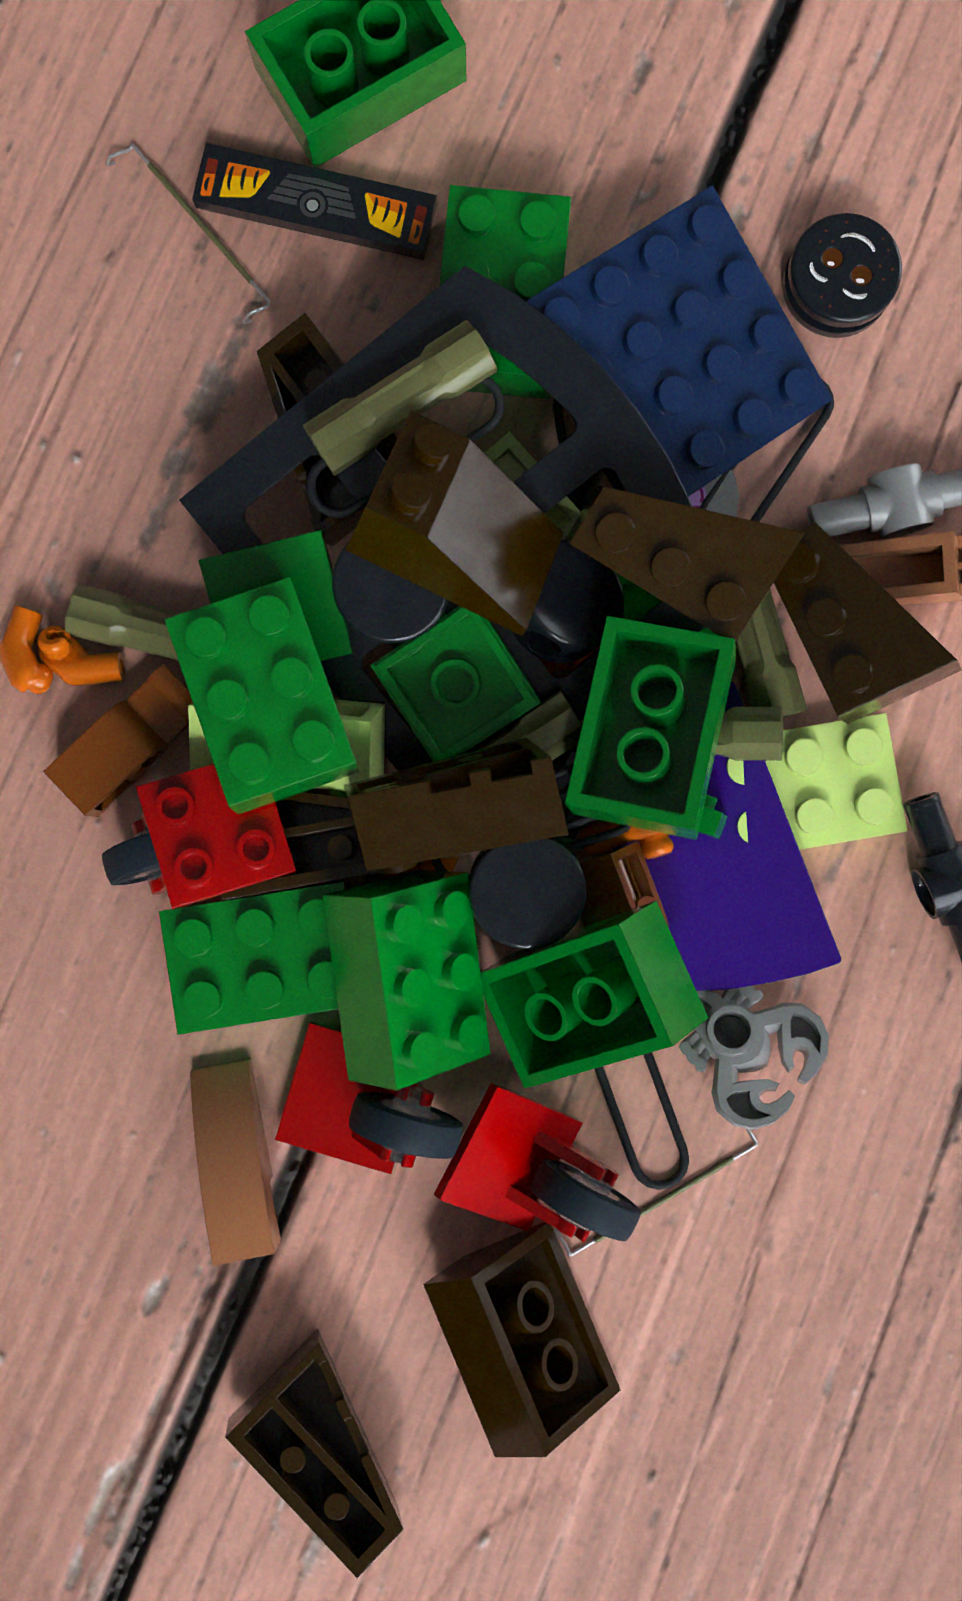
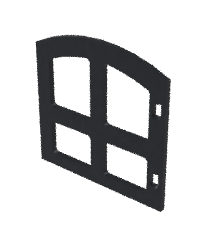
[179,266,705,771]

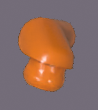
[0,605,53,695]
[37,625,125,686]
[580,820,674,860]

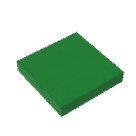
[198,529,354,661]
[370,606,543,762]

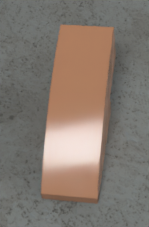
[839,531,962,605]
[190,1058,281,1266]

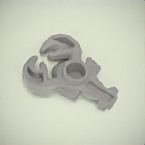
[679,986,829,1130]

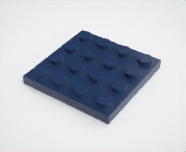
[525,185,833,497]

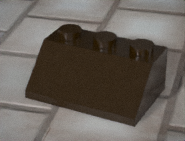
[423,1222,621,1457]

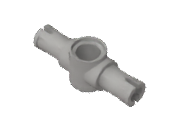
[807,464,962,539]

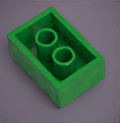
[245,0,467,168]
[439,185,572,400]
[164,577,359,815]
[565,616,736,840]
[323,870,491,1090]
[159,881,351,1035]
[480,901,708,1089]

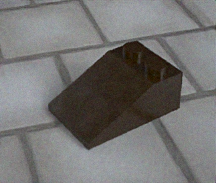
[346,410,563,636]

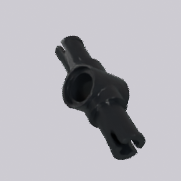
[902,792,962,962]

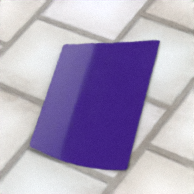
[613,682,841,991]

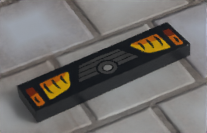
[192,143,437,260]

